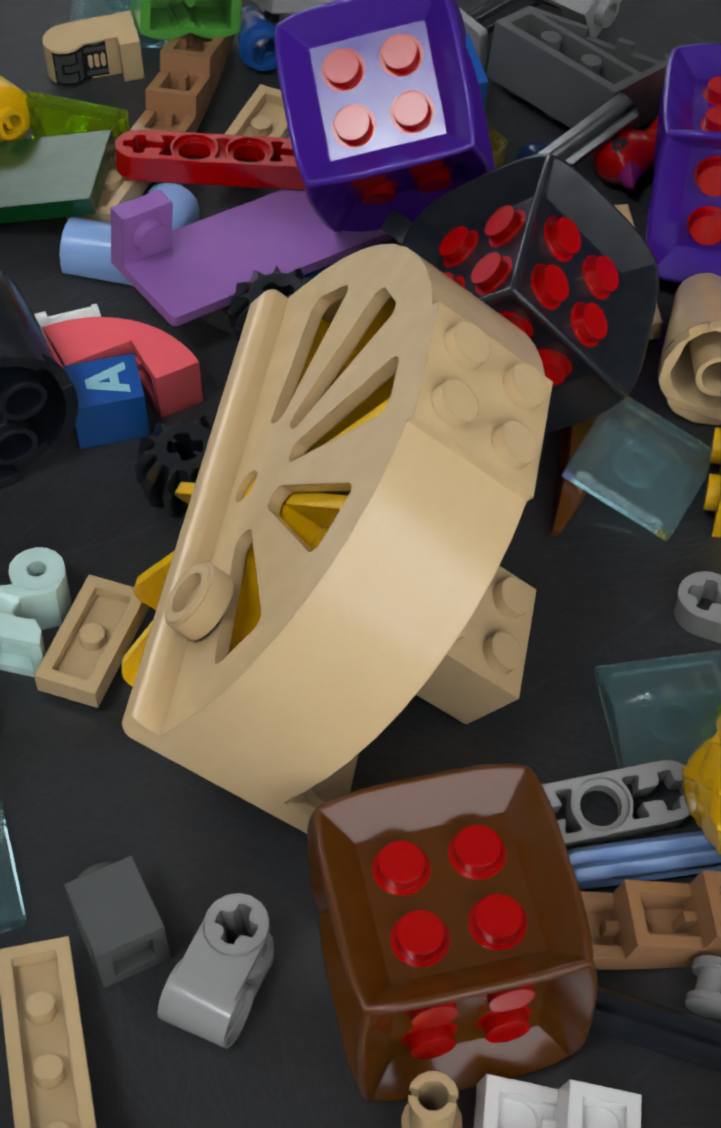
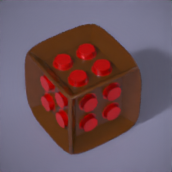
[307,763,598,1102]

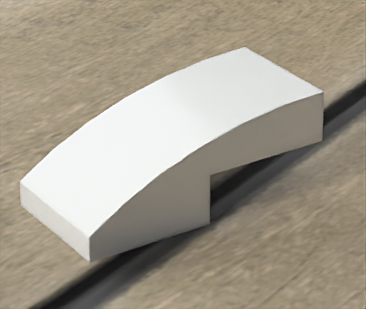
[474,1074,642,1128]

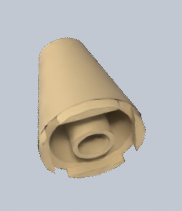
[658,273,721,425]

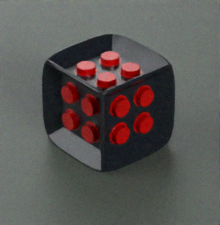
[401,154,659,434]

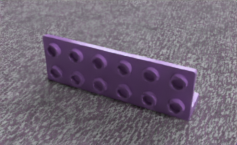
[110,189,394,326]

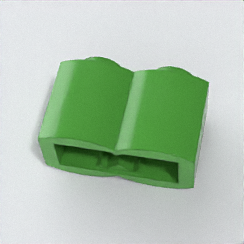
[130,0,242,39]

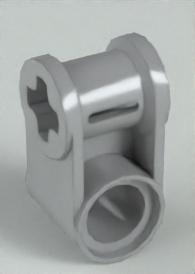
[157,893,275,1049]

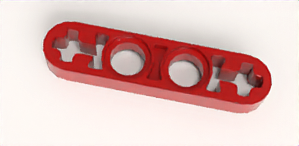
[115,130,305,190]

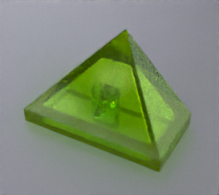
[26,91,130,140]

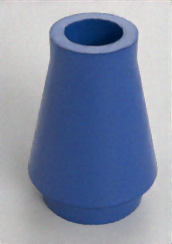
[238,6,277,71]

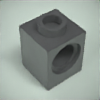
[64,855,171,988]

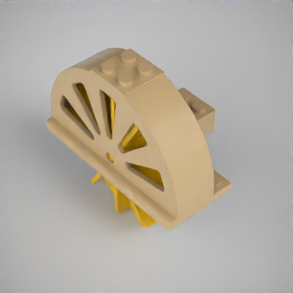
[121,244,553,834]

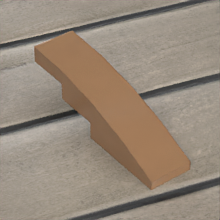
[130,32,235,133]
[580,870,721,970]

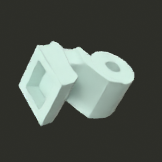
[0,547,71,677]

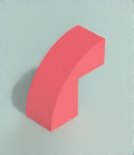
[42,317,204,418]

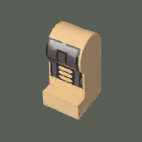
[42,10,144,85]

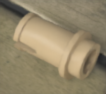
[401,1071,462,1128]

